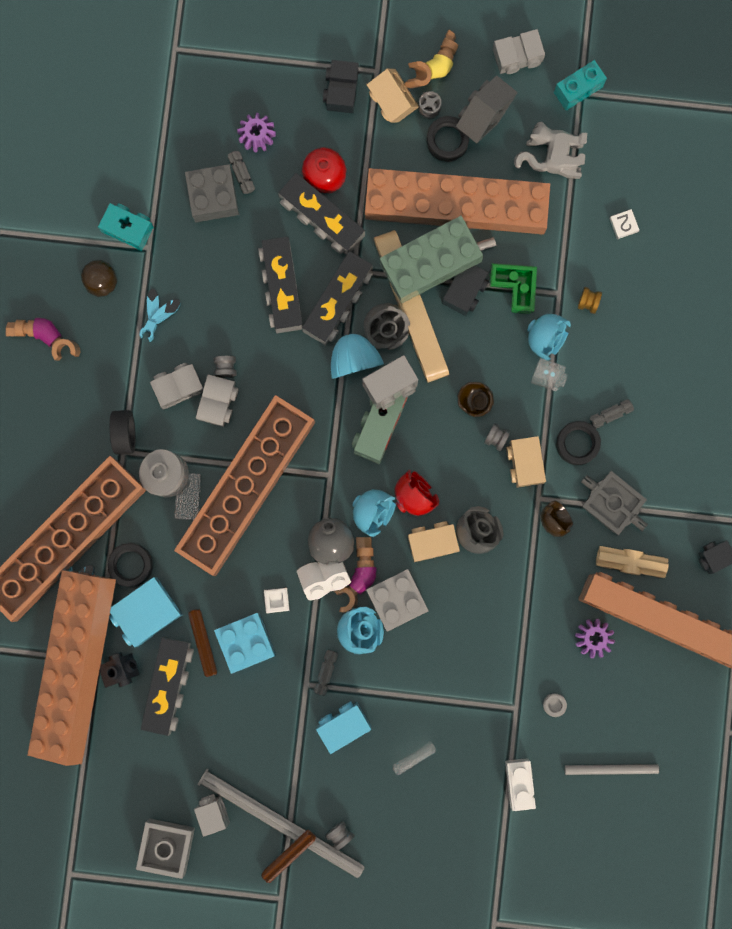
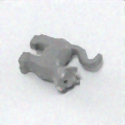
[514,122,587,179]

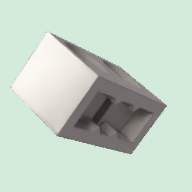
[194,794,230,837]

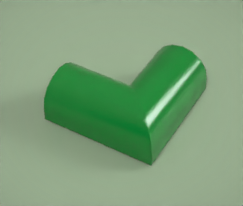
[489,263,537,314]

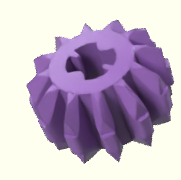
[237,113,276,153]
[575,619,615,658]

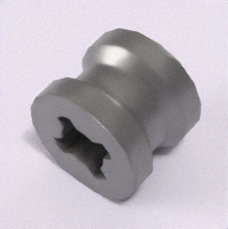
[419,91,441,119]
[213,356,237,377]
[484,423,511,451]
[325,821,355,851]

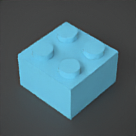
[214,613,276,674]
[316,701,371,754]

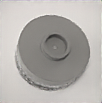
[139,449,189,498]

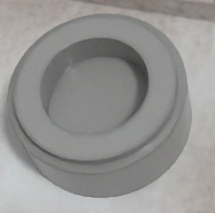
[543,693,567,717]

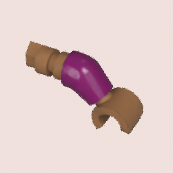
[6,318,81,361]
[334,537,377,613]

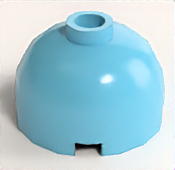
[527,314,571,360]
[353,489,396,537]
[337,607,384,654]

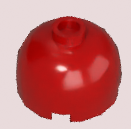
[302,147,347,194]
[395,470,440,516]

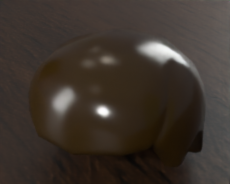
[81,260,117,297]
[457,382,494,417]
[540,500,573,537]

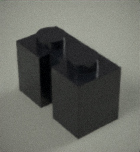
[323,60,359,114]
[442,266,489,316]

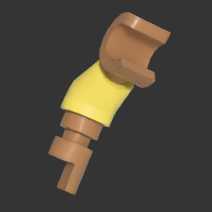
[404,30,458,88]

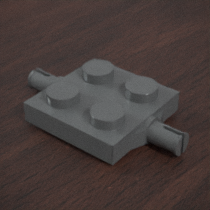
[581,471,648,536]

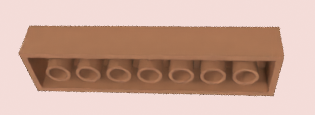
[365,168,550,234]
[174,395,315,576]
[0,456,146,622]
[27,570,116,766]
[578,572,732,669]

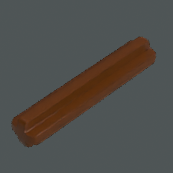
[188,609,217,677]
[261,830,316,883]

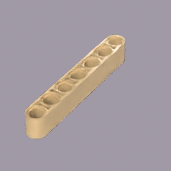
[374,230,449,383]

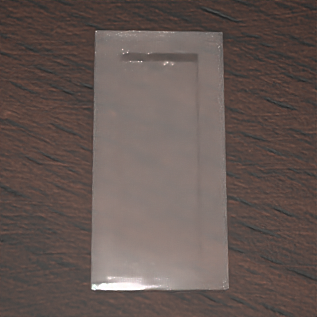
[174,473,201,520]
[392,741,436,775]

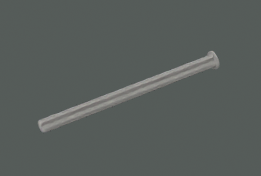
[197,769,364,878]

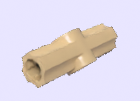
[596,546,669,578]

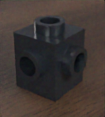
[99,652,140,688]

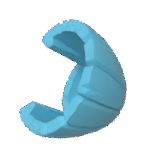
[331,334,384,379]

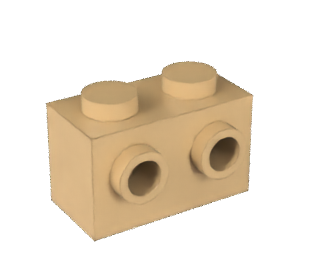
[367,68,419,123]
[506,436,546,488]
[408,521,460,562]

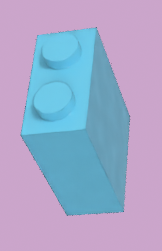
[109,577,183,648]

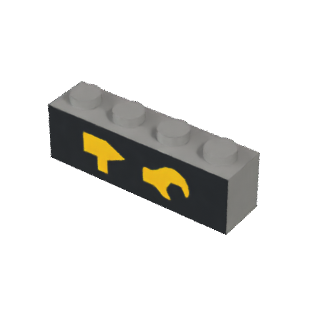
[278,173,365,255]
[258,237,303,333]
[302,251,374,346]
[141,637,194,736]

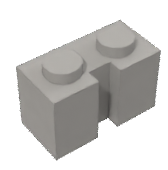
[493,29,545,74]

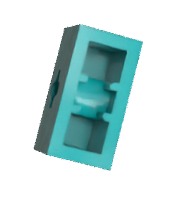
[554,60,607,110]
[98,203,154,251]

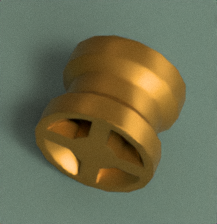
[578,287,602,314]

